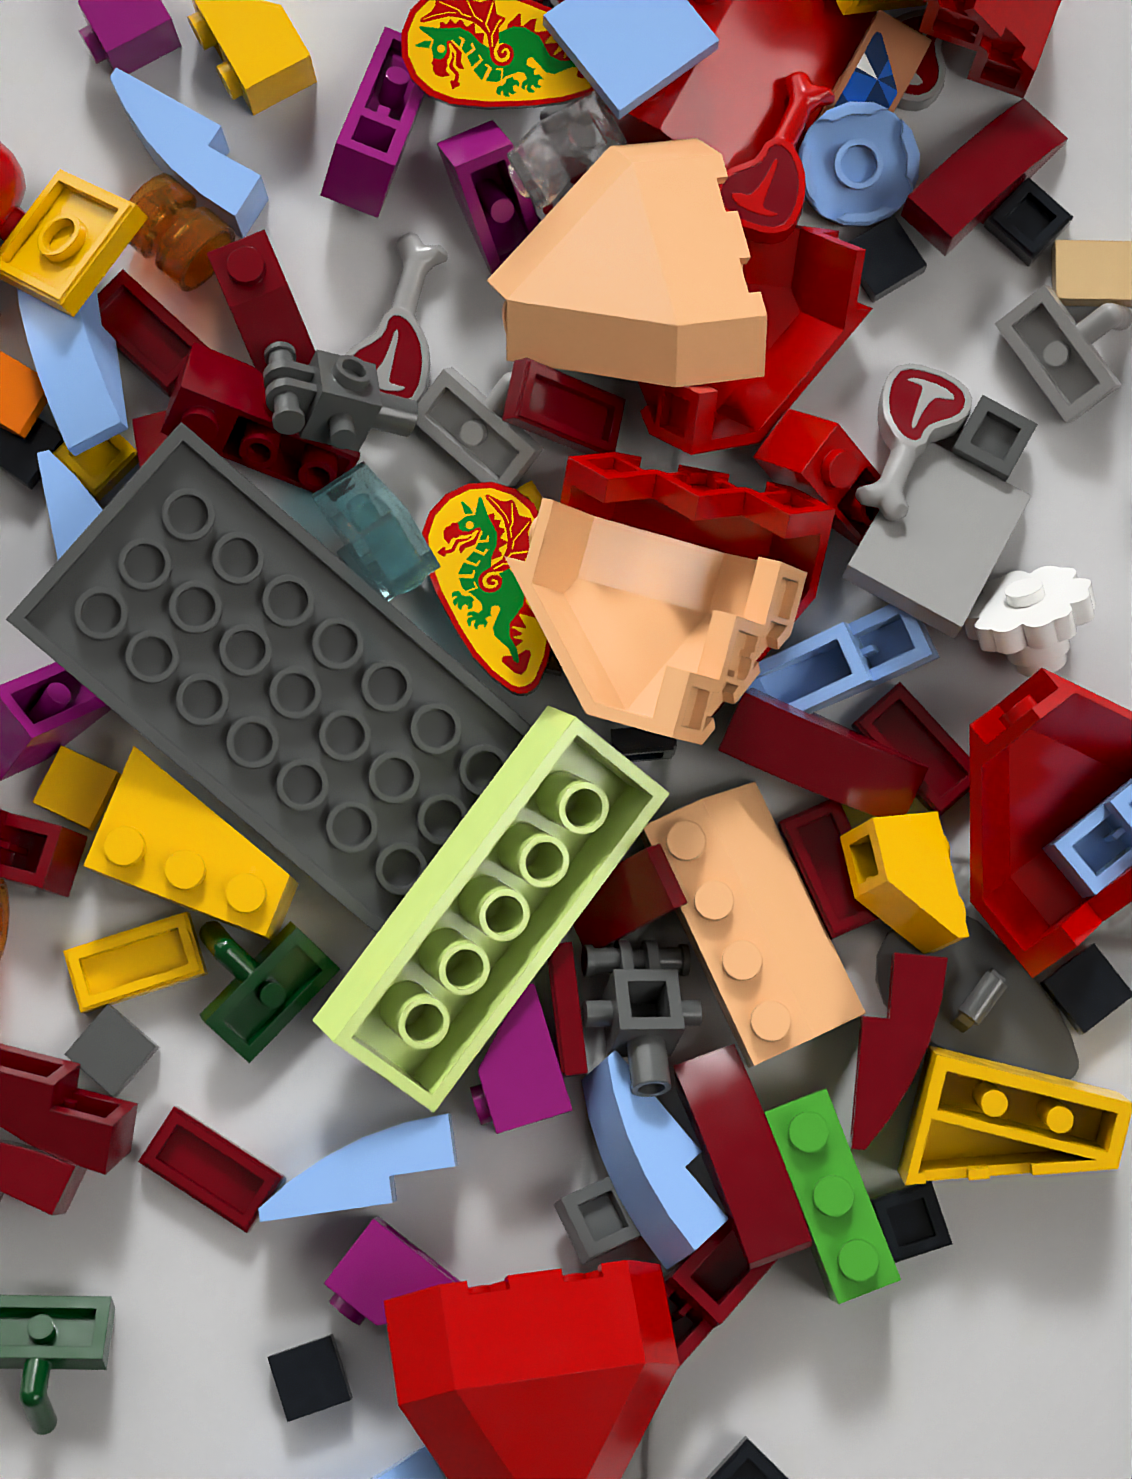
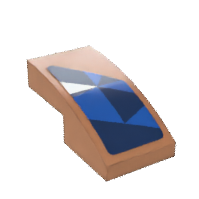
[818,10,932,119]

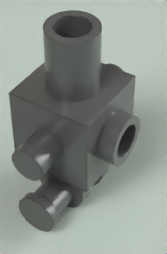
[263,341,418,452]
[581,940,703,1097]

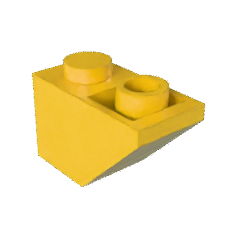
[187,0,317,115]
[840,811,969,954]

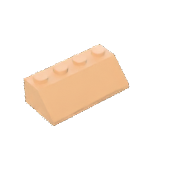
[640,782,866,1068]

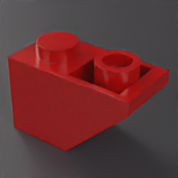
[753,409,881,546]

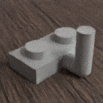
[995,285,1132,423]
[416,367,544,488]

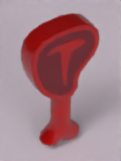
[718,71,835,245]

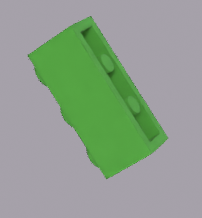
[764,1089,901,1304]

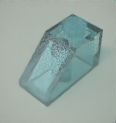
[311,461,441,601]

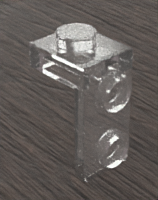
[507,90,628,210]

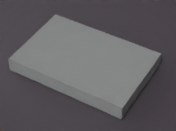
[841,443,1031,639]

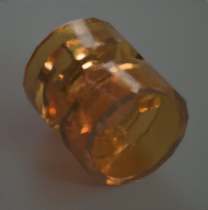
[129,173,236,292]

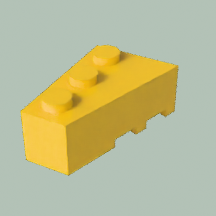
[83,746,299,941]
[897,1045,1132,1185]

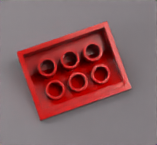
[604,0,877,171]

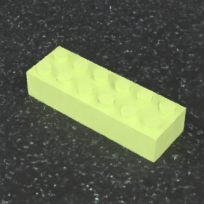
[312,705,670,1113]

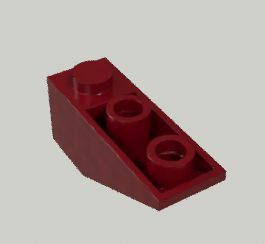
[160,342,360,502]

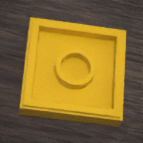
[0,169,148,317]

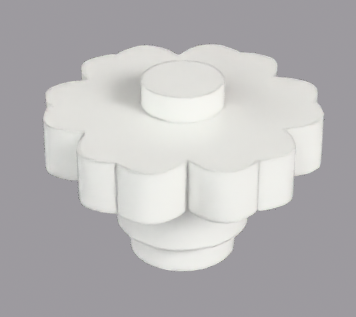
[964,566,1096,677]

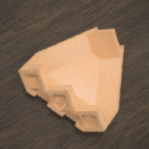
[487,138,767,387]
[504,498,807,745]

